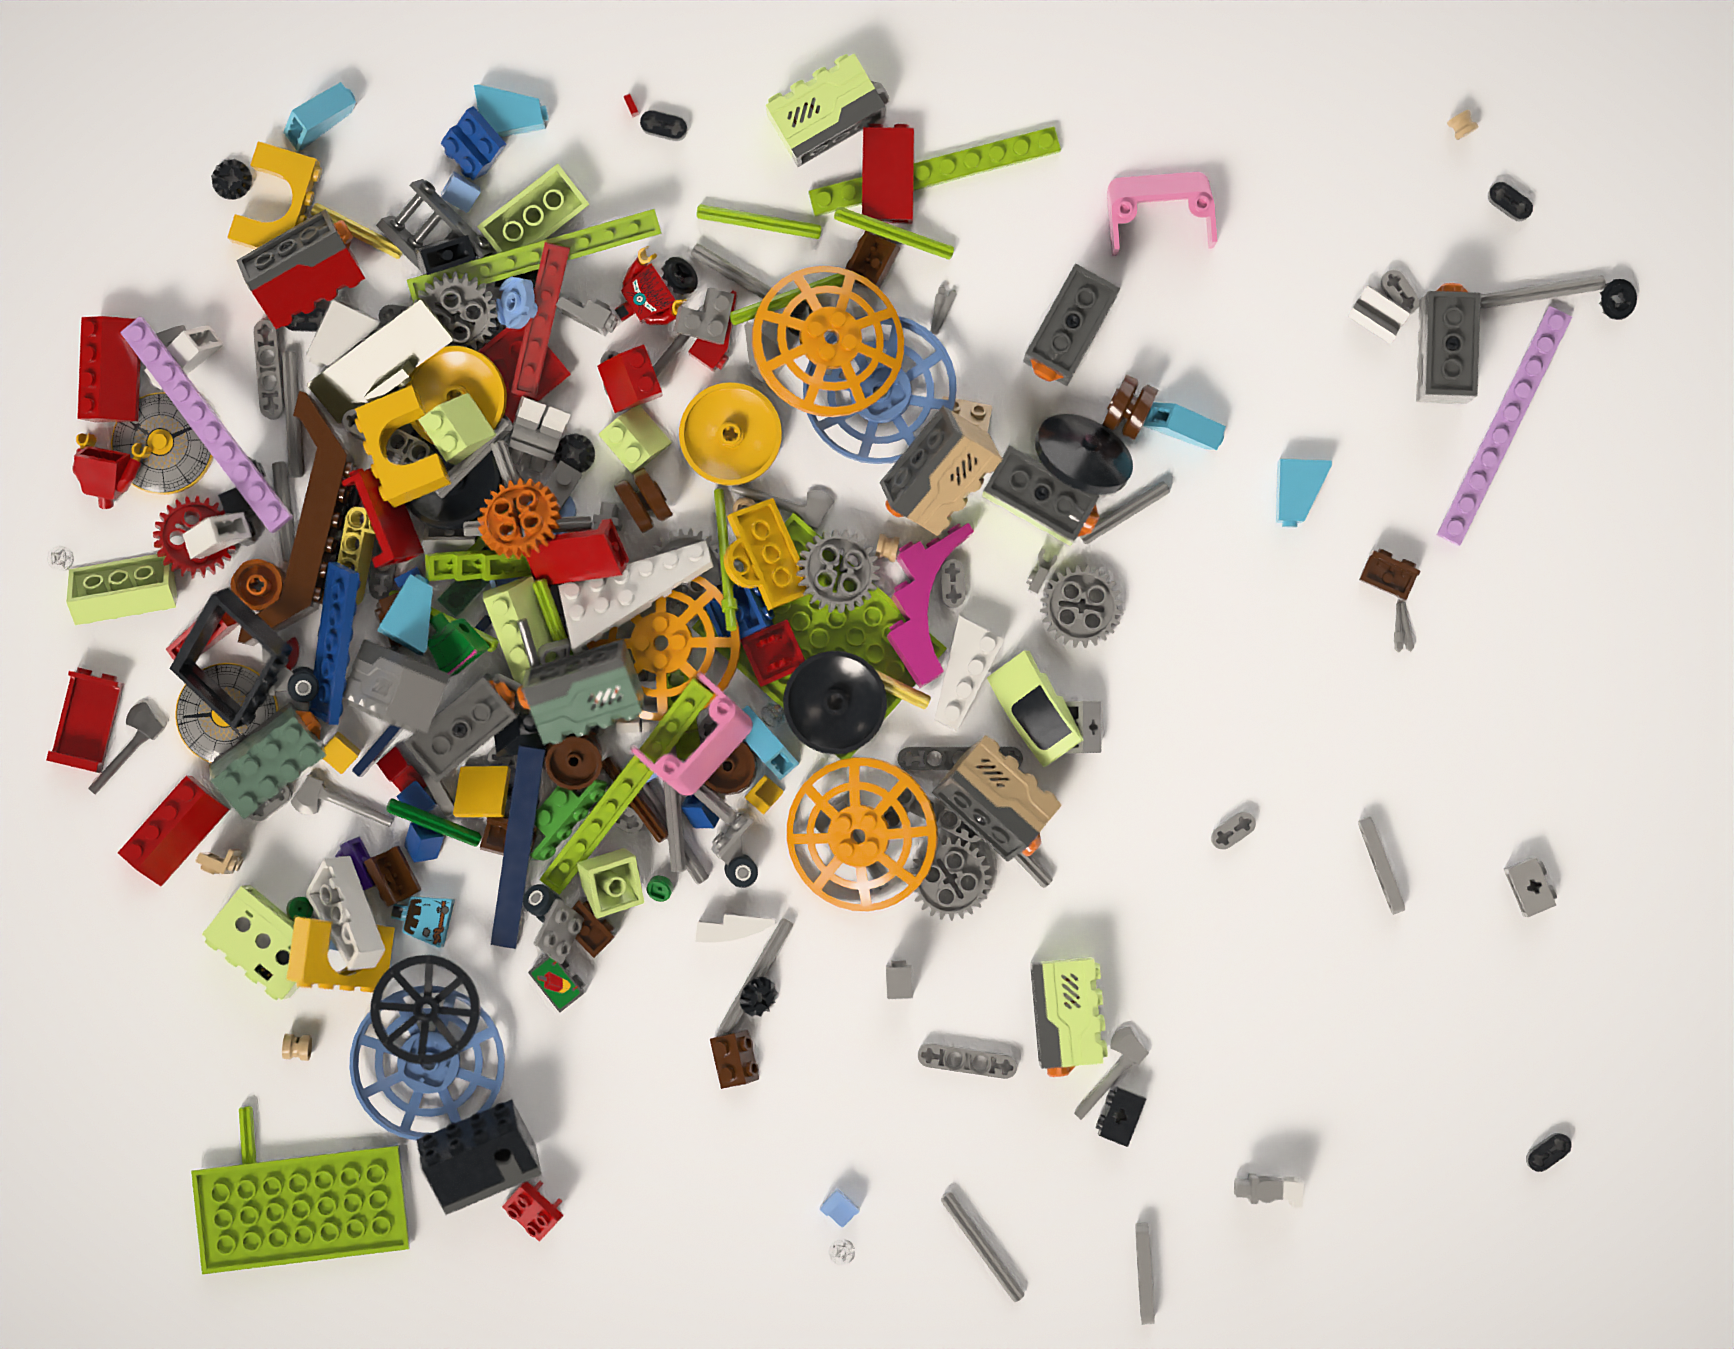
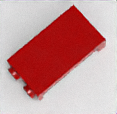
[862,123,914,224]
[342,468,424,568]
[522,518,629,585]
[46,667,124,773]

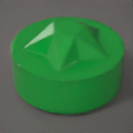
[646,875,674,902]
[286,896,314,922]

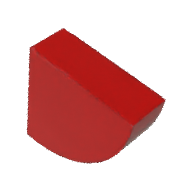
[285,636,300,671]

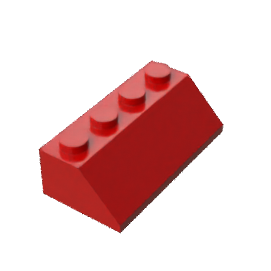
[77,316,141,423]
[117,775,230,887]

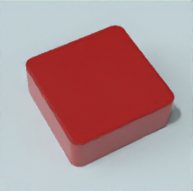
[623,93,639,118]

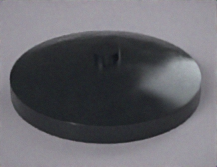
[1034,414,1133,495]
[405,438,502,530]
[783,651,887,754]

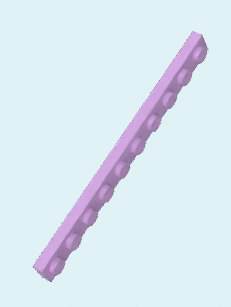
[1436,306,1572,546]
[120,316,293,533]

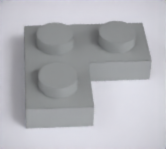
[673,288,734,344]

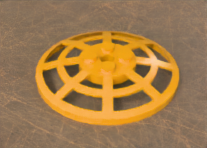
[752,266,904,417]
[587,576,741,721]
[787,757,938,912]

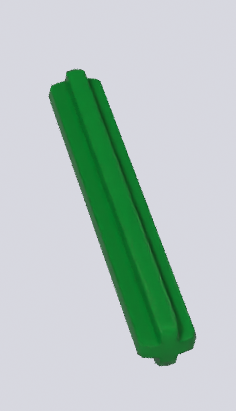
[386,798,482,847]

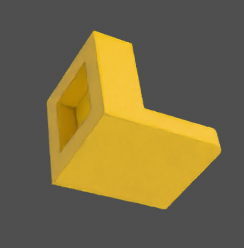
[322,731,361,774]
[744,775,784,815]

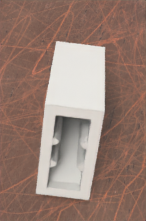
[306,299,380,368]
[144,325,224,390]
[183,512,252,559]

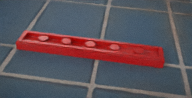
[510,242,570,399]

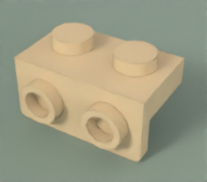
[195,848,244,875]

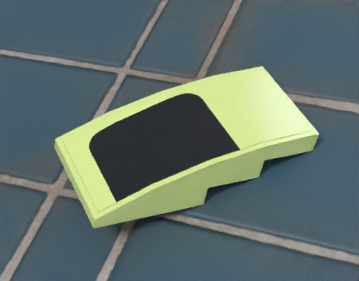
[987,650,1084,767]

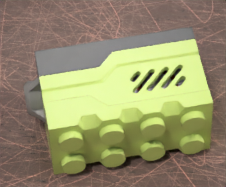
[765,53,890,168]

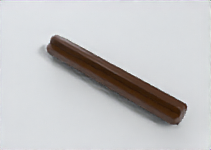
[602,756,668,843]

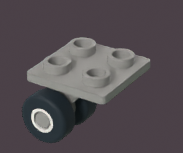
[262,647,319,703]
[711,811,758,888]
[523,884,584,964]

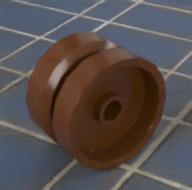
[1102,374,1159,441]
[613,467,673,534]
[545,730,602,790]
[704,742,758,795]

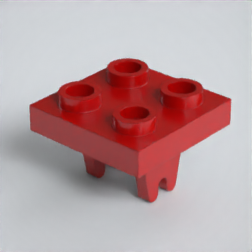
[741,619,805,687]
[502,1180,564,1242]

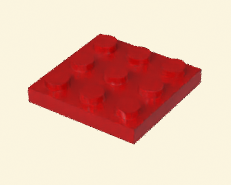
[478,325,571,423]

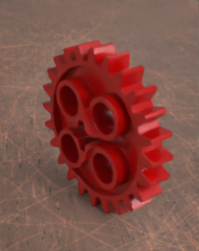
[153,495,236,579]

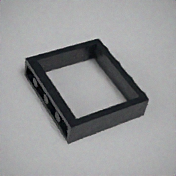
[169,588,293,729]

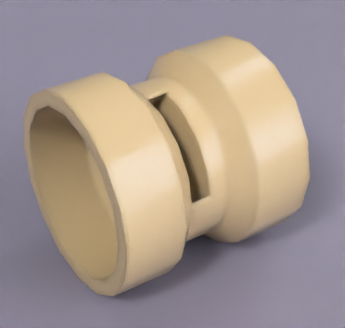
[282,1033,312,1061]

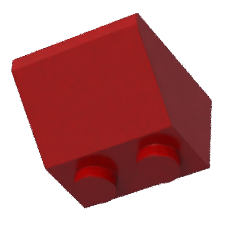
[597,344,663,414]

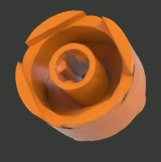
[231,559,285,612]

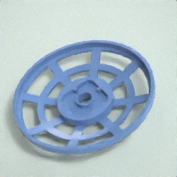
[803,315,957,464]
[349,985,505,1141]

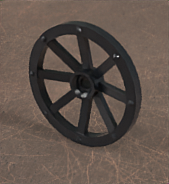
[370,955,481,1065]

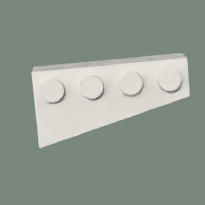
[934,616,1005,732]
[305,856,385,970]

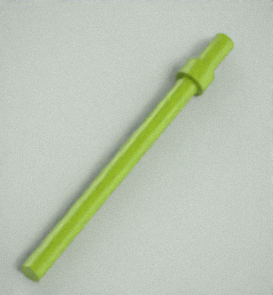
[714,488,738,631]

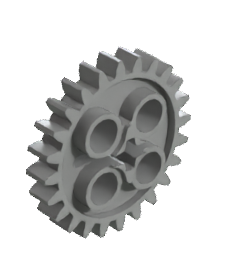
[414,272,497,350]
[647,528,722,611]
[796,529,880,613]
[1040,565,1123,648]
[909,837,992,921]

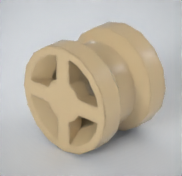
[1447,109,1479,140]
[875,533,900,562]

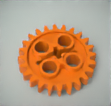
[478,478,561,559]

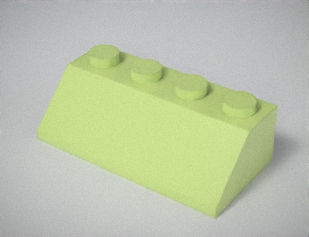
[477,164,590,253]
[66,554,177,625]
[483,575,556,685]

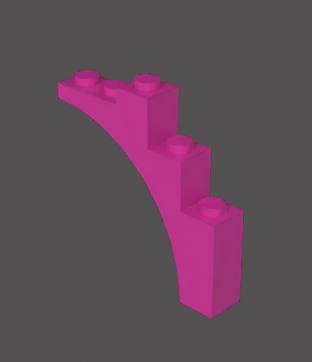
[886,523,974,689]

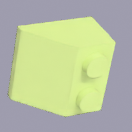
[419,393,497,465]
[598,405,672,475]
[577,848,645,919]

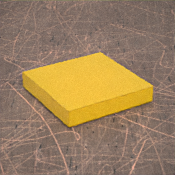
[453,766,511,817]

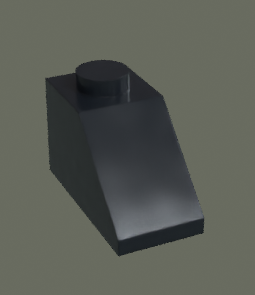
[413,235,476,275]
[494,714,547,758]

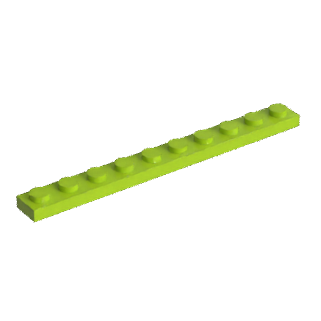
[808,126,1061,217]
[406,208,662,303]
[539,677,714,895]

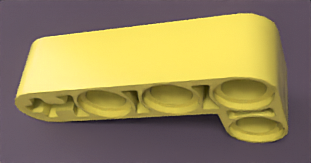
[337,507,376,605]

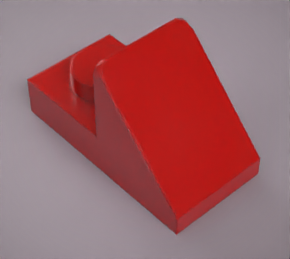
[376,746,428,792]

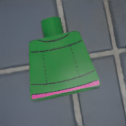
[427,612,491,677]

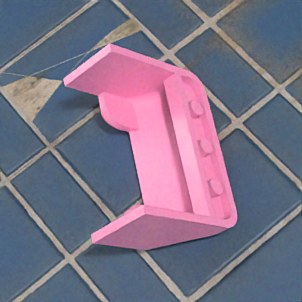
[1107,172,1217,256]
[630,672,752,796]

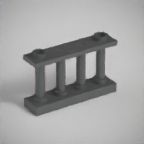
[376,179,494,298]

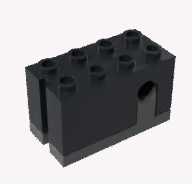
[416,1099,542,1215]

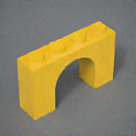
[227,141,322,249]
[355,385,452,507]
[287,917,395,993]

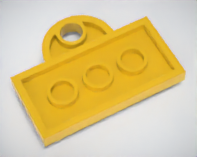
[724,498,811,611]

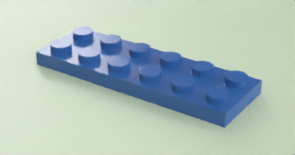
[308,562,360,725]

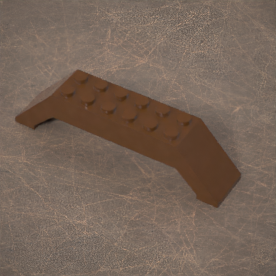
[237,391,357,646]

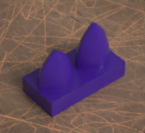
[335,836,376,891]

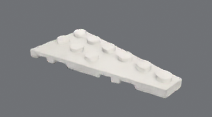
[558,540,713,654]

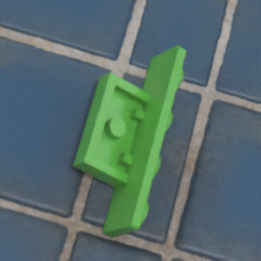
[530,779,609,861]

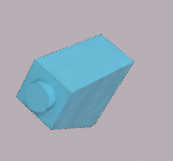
[283,82,356,152]
[474,84,549,137]
[1143,402,1226,450]
[1276,459,1332,528]
[377,574,433,657]
[742,705,799,780]

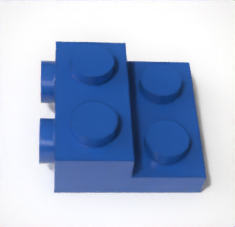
[440,106,507,181]
[705,584,774,639]

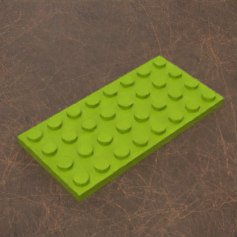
[191,1145,410,1275]

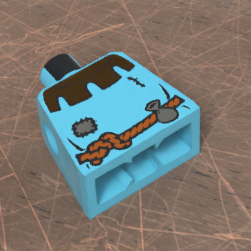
[391,896,455,948]

